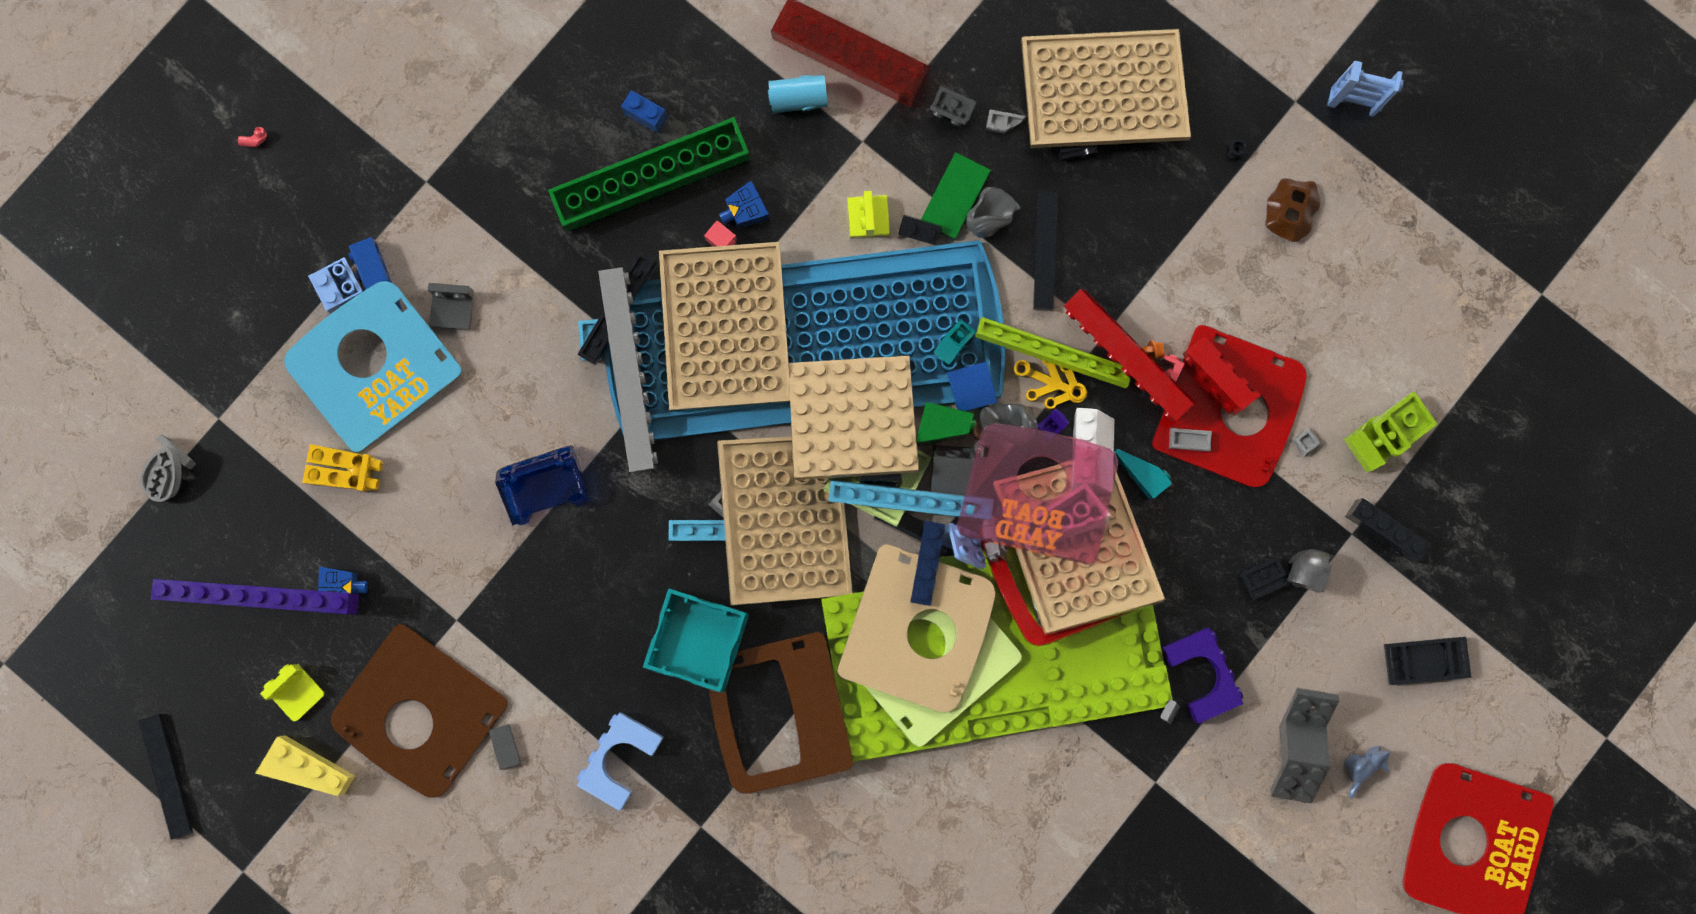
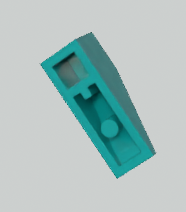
[1113,449,1172,500]

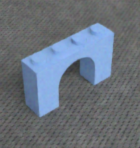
[577,712,664,811]

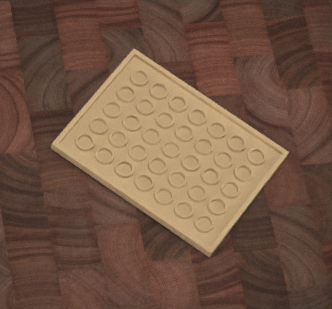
[1021,29,1191,148]
[659,242,790,411]
[717,436,852,605]
[993,461,1165,635]

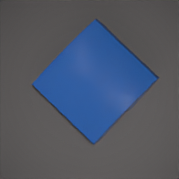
[947,362,997,412]

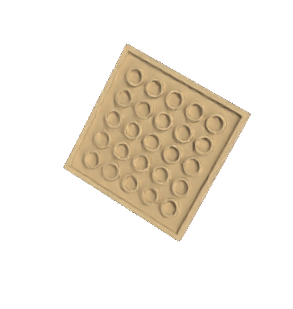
[788,356,918,480]

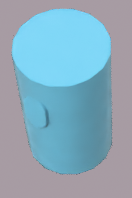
[768,75,828,114]

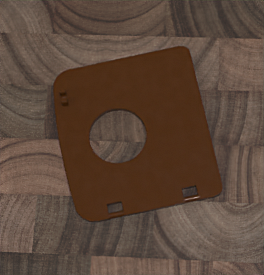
[331,624,508,798]

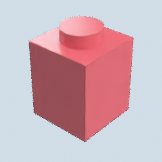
[704,221,737,247]

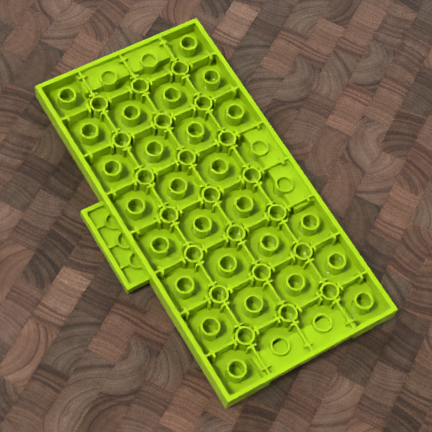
[821,545,1173,761]

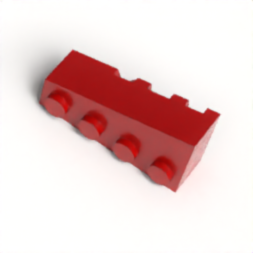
[1182,336,1261,416]

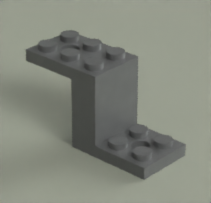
[1270,688,1339,803]

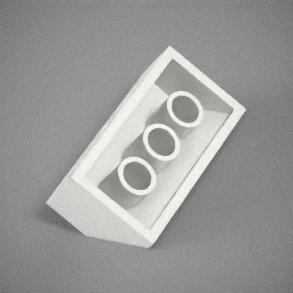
[1071,408,1114,495]

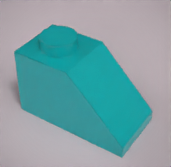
[933,319,976,365]

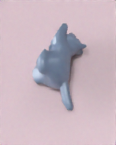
[1344,746,1390,799]

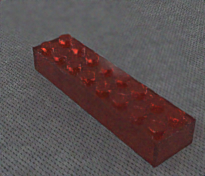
[771,0,930,108]

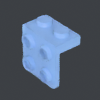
[942,523,986,569]

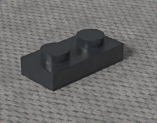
[898,214,942,246]

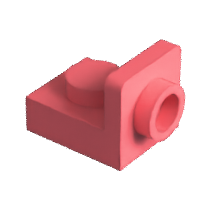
[1161,355,1184,381]

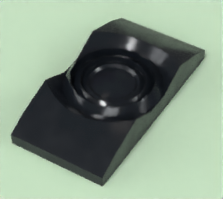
[1384,637,1472,685]

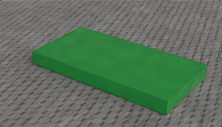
[921,152,991,240]

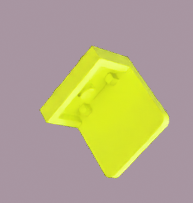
[260,664,324,721]

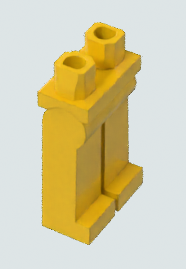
[302,444,383,493]

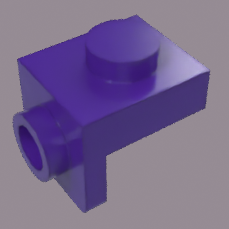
[1036,409,1069,444]

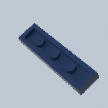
[910,521,945,606]

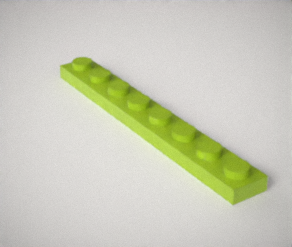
[975,317,1130,388]

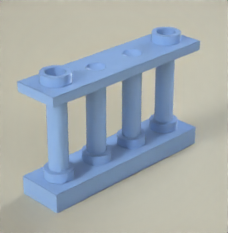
[1327,61,1403,117]

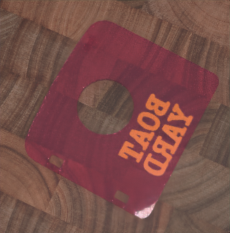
[957,424,1118,565]

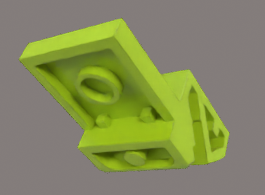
[1343,391,1437,472]

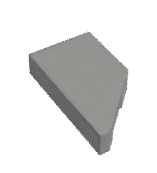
[986,110,1025,134]

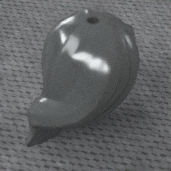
[966,187,1020,238]
[979,402,1038,446]

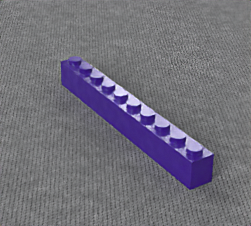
[151,579,359,615]

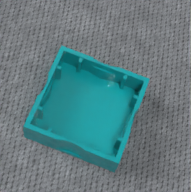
[643,588,750,693]

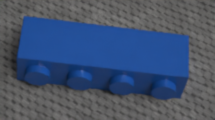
[349,237,403,312]

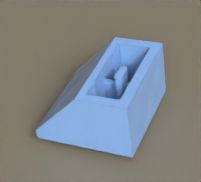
[308,257,363,314]

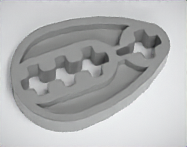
[140,446,182,502]

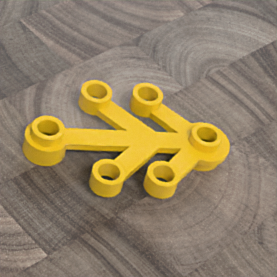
[1014,360,1087,410]

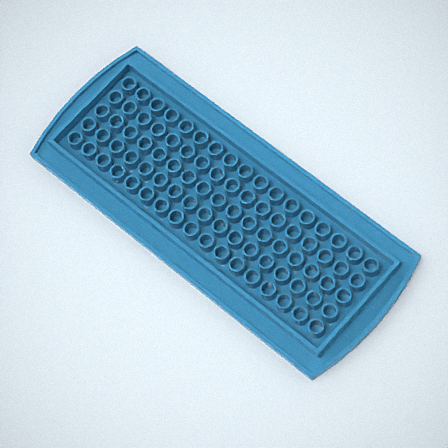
[605,240,1005,440]

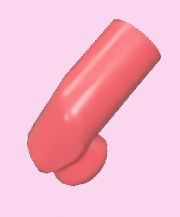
[238,127,267,147]

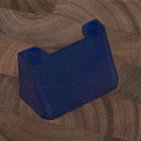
[495,445,590,526]

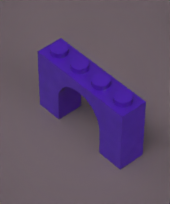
[1161,628,1244,724]

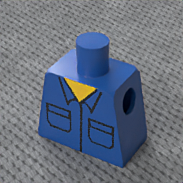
[719,181,769,228]
[318,567,368,594]

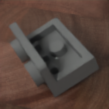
[930,85,977,126]

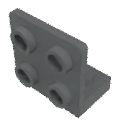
[428,283,474,330]

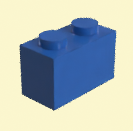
[621,90,667,133]

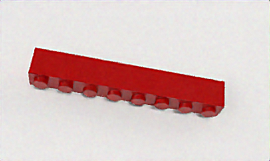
[1064,289,1197,421]

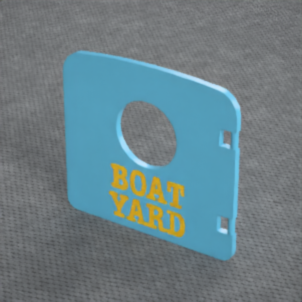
[284,281,462,452]

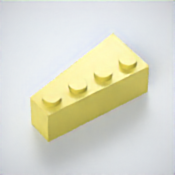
[256,735,355,796]

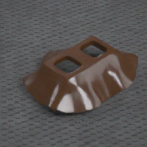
[1265,178,1321,242]

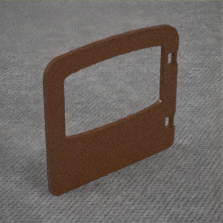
[709,632,854,794]

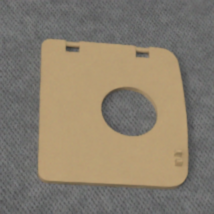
[838,544,995,712]

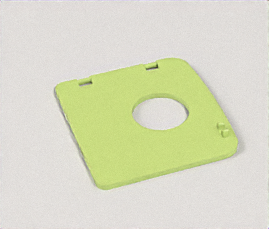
[865,581,1021,746]

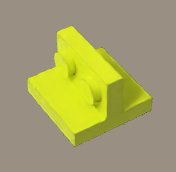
[848,191,890,238]

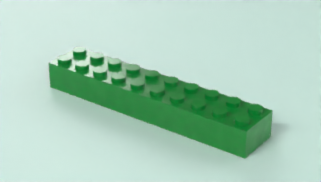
[548,117,750,232]

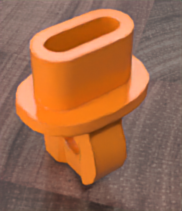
[1142,340,1165,361]

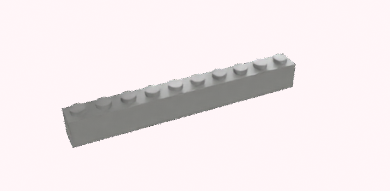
[598,267,658,473]

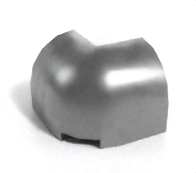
[1287,549,1333,593]

